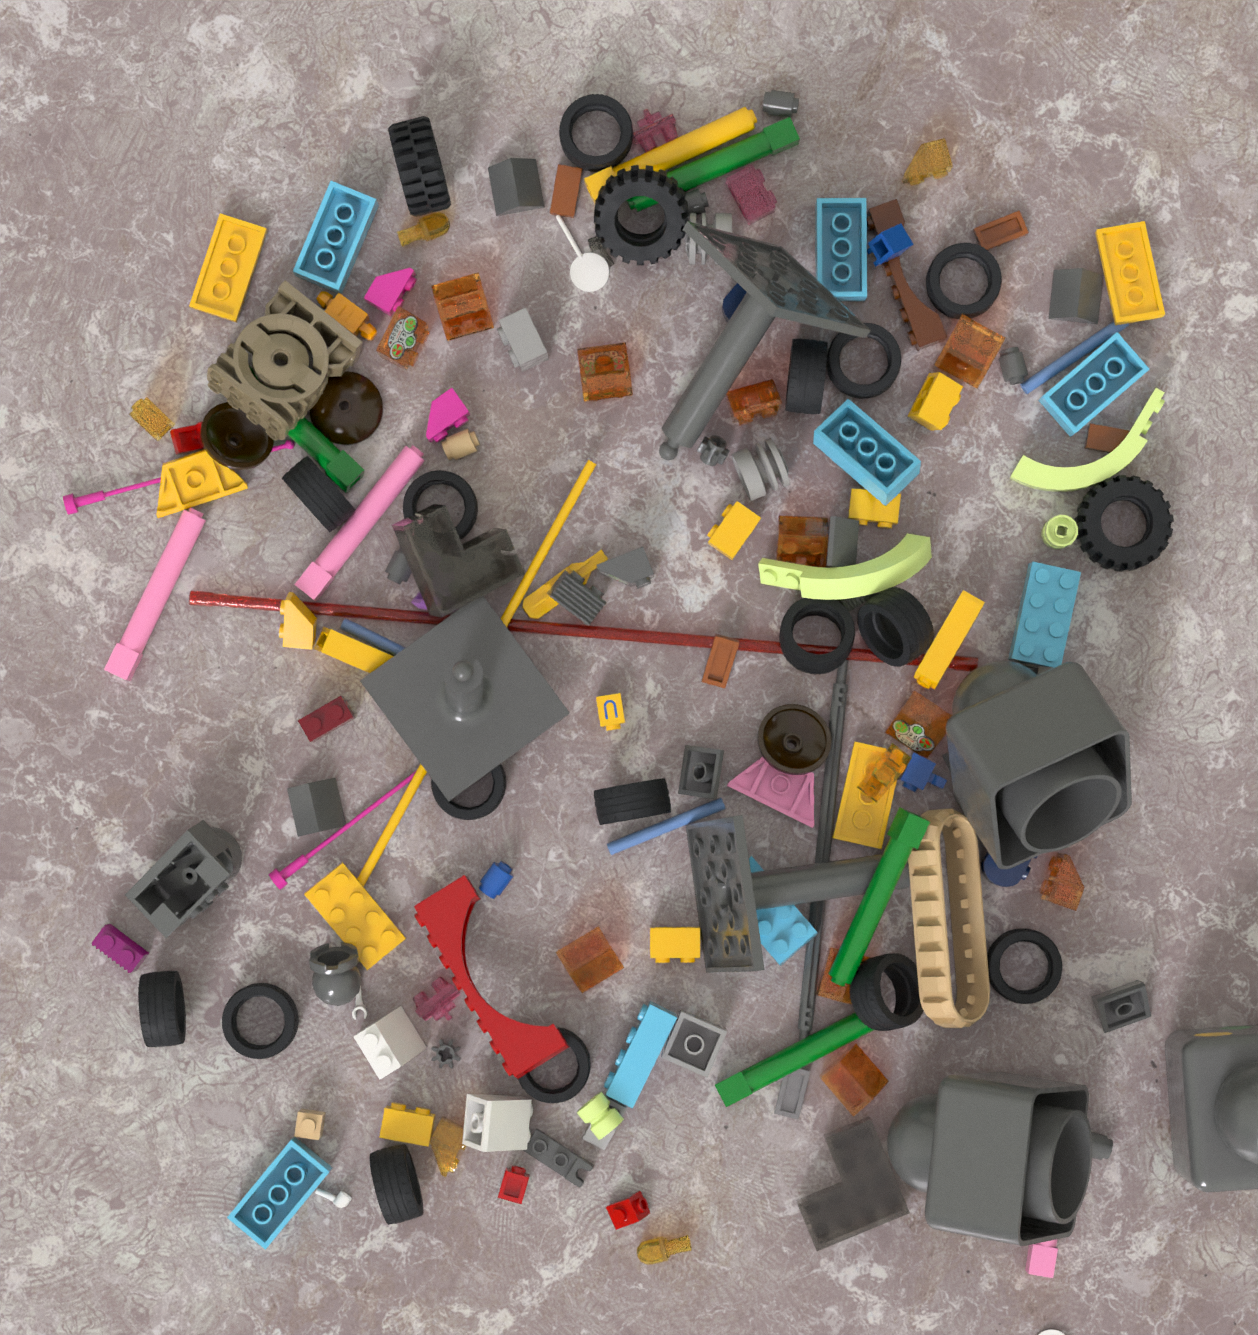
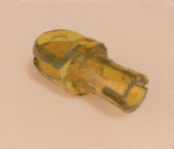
[397,212,450,247]
[637,1235,692,1265]

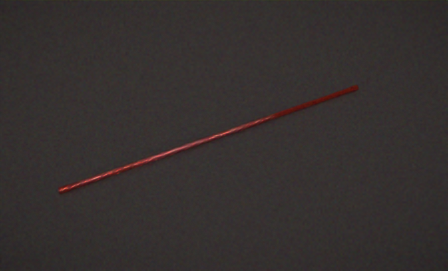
[189,590,978,672]

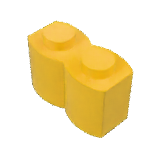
[848,489,901,529]

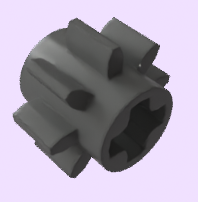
[697,435,730,466]
[431,1038,461,1069]

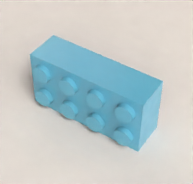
[293,181,379,294]
[815,198,867,302]
[1038,332,1150,437]
[813,399,921,506]
[1008,561,1081,668]
[749,856,818,966]
[604,1001,677,1109]
[227,1137,332,1250]

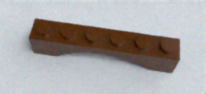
[867,199,947,351]

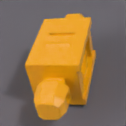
[316,291,377,341]

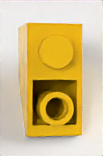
[279,592,317,650]

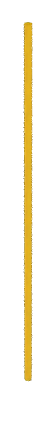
[357,460,597,887]

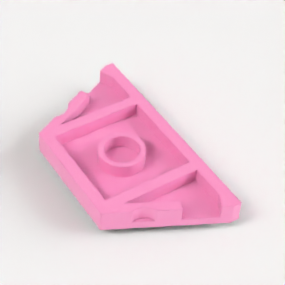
[727,757,814,828]

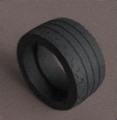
[559,94,633,172]
[926,243,1002,320]
[826,322,901,399]
[785,338,828,415]
[282,455,356,532]
[403,470,478,546]
[857,587,934,667]
[779,598,855,675]
[431,764,506,820]
[594,778,671,825]
[987,928,1063,1004]
[849,953,924,1031]
[138,971,186,1048]
[222,983,299,1059]
[518,1027,591,1103]
[369,1144,424,1225]

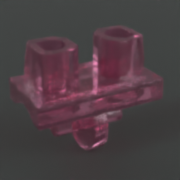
[633,109,678,152]
[413,977,461,1021]

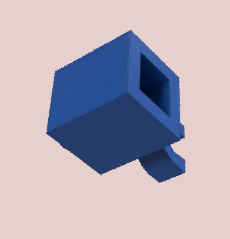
[867,223,914,267]
[899,753,947,792]

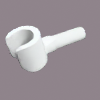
[352,985,368,1020]
[315,1188,352,1208]

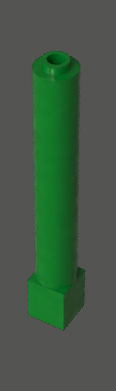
[626,117,800,213]
[249,365,364,493]
[828,807,930,987]
[715,1012,874,1107]

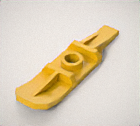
[522,550,608,619]

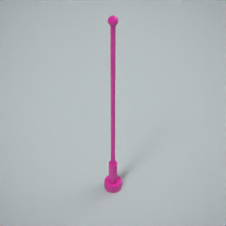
[63,440,295,515]
[268,770,417,890]

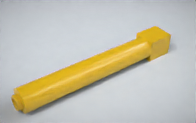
[584,107,757,204]

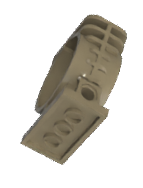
[207,280,362,441]

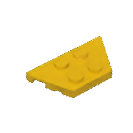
[157,450,248,518]

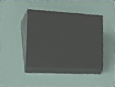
[488,158,545,216]
[1048,268,1103,324]
[825,516,859,568]
[678,745,724,800]
[287,778,346,837]
[1091,980,1151,1033]

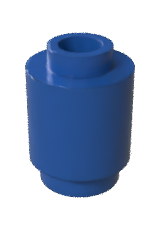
[478,861,514,899]

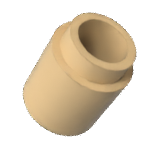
[441,428,480,460]

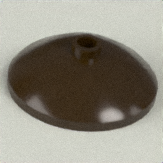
[309,371,383,445]
[200,402,274,470]
[757,704,832,775]

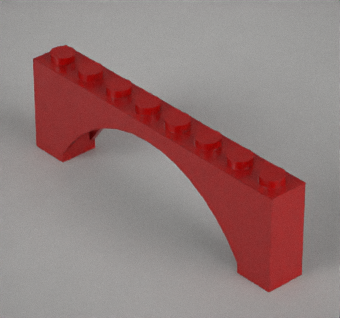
[414,875,569,1079]

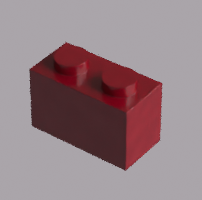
[298,696,356,742]

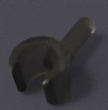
[588,236,615,267]

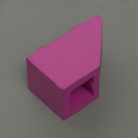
[364,268,417,316]
[426,388,470,443]

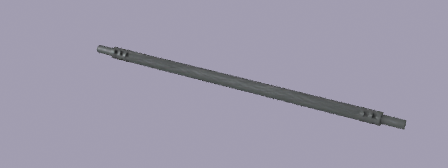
[797,660,848,1041]

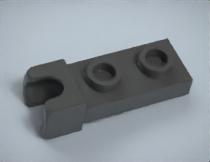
[523,1129,594,1188]

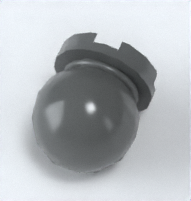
[309,942,362,1006]

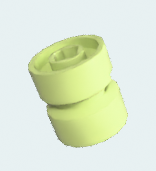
[1041,515,1078,549]
[576,1092,624,1140]

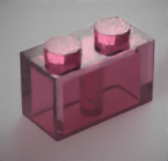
[725,164,777,226]

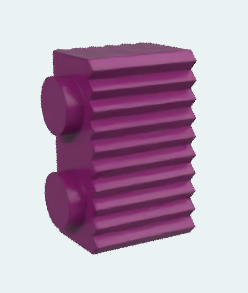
[92,924,149,973]

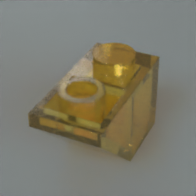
[902,138,953,186]
[129,397,175,441]
[857,743,912,802]
[430,1116,466,1177]

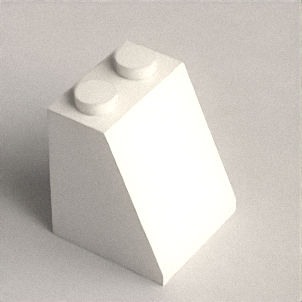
[354,1006,427,1080]
[462,1094,533,1152]

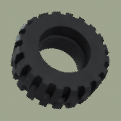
[388,116,451,217]
[594,165,688,265]
[1075,475,1174,572]

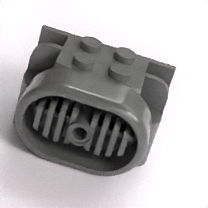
[125,820,242,938]

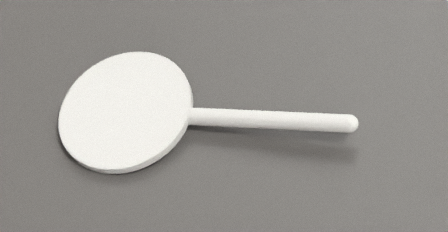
[556,215,609,292]

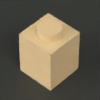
[294,1109,326,1140]

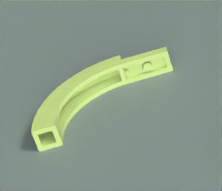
[1010,388,1165,492]
[758,533,932,600]

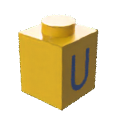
[596,693,625,731]

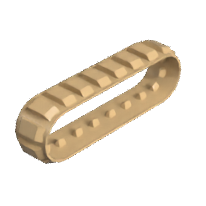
[908,809,990,1028]

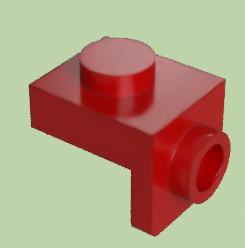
[170,421,204,455]
[497,1165,530,1204]
[606,1191,650,1230]

